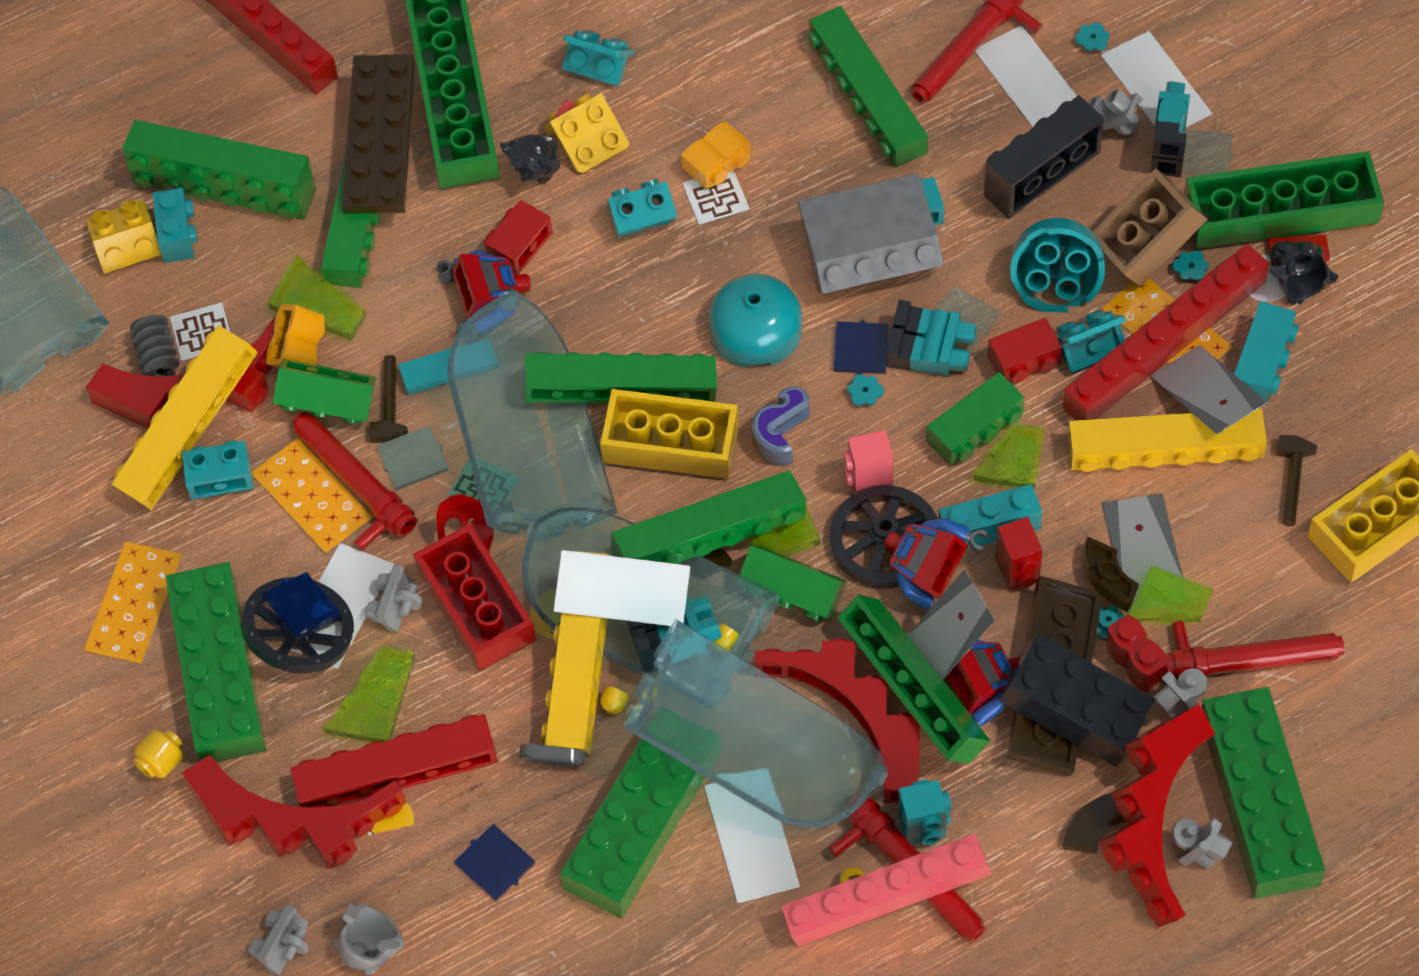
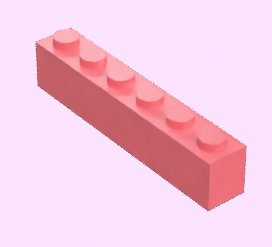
[781,833,992,947]

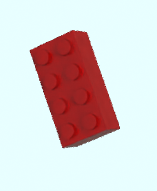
[413,524,537,671]

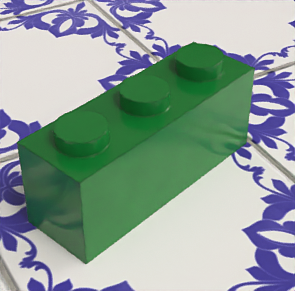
[273,358,376,423]
[926,372,1025,467]
[737,545,847,621]

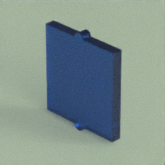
[834,320,888,375]
[262,572,340,637]
[454,824,536,901]

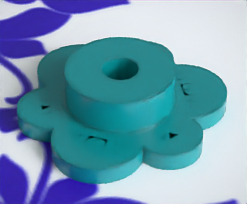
[1075,22,1110,52]
[1172,251,1209,282]
[847,374,884,406]
[1096,606,1125,640]

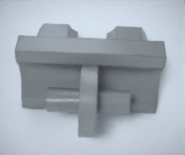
[1088,89,1143,135]
[365,565,423,633]
[1154,668,1208,718]
[1171,819,1233,869]
[249,904,309,976]

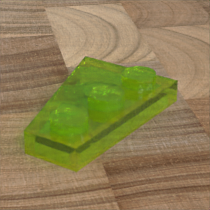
[268,255,366,340]
[324,646,415,742]

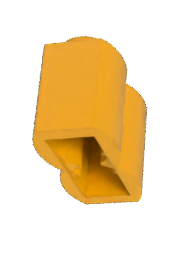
[681,121,751,189]
[266,304,325,368]

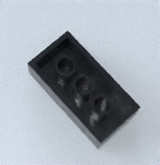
[984,95,1104,219]
[998,633,1155,767]

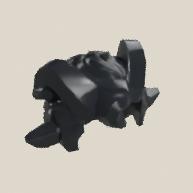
[500,134,561,184]
[1270,241,1338,305]

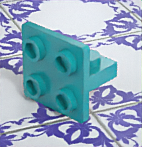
[562,30,636,86]
[1055,310,1126,373]

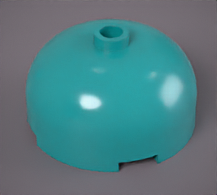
[1010,218,1105,313]
[708,273,803,368]

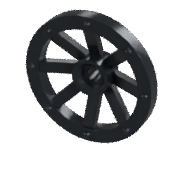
[830,485,938,588]
[241,577,354,673]

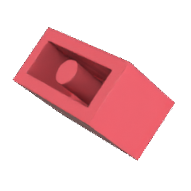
[843,430,894,493]

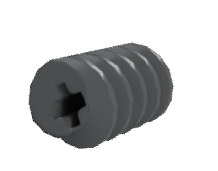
[130,314,180,376]

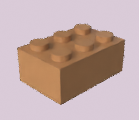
[1093,168,1208,286]

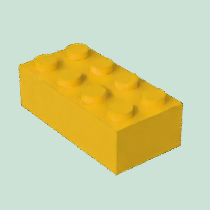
[600,389,739,479]
[1308,449,1419,583]

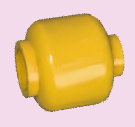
[133,729,183,779]

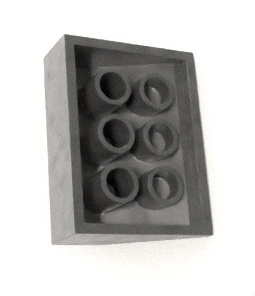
[797,173,944,294]

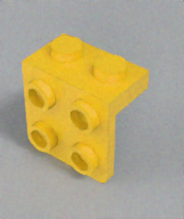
[542,93,629,173]
[86,200,162,274]

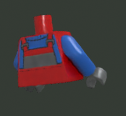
[437,250,531,345]
[884,518,989,610]
[947,640,1020,726]

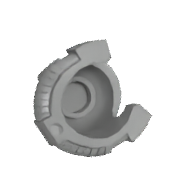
[334,903,404,975]

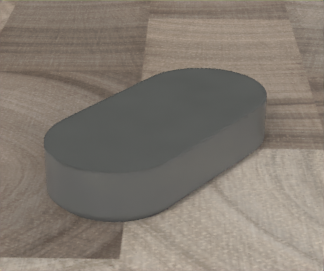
[519,744,586,767]

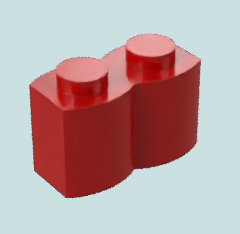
[1106,614,1168,693]

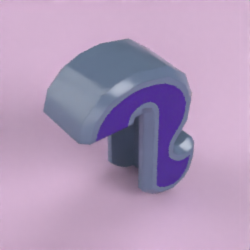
[752,387,810,466]

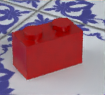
[484,200,553,275]
[987,317,1062,383]
[995,517,1043,590]

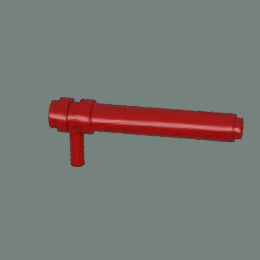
[911,0,1042,103]
[292,412,418,551]
[1165,621,1344,682]
[828,794,986,942]

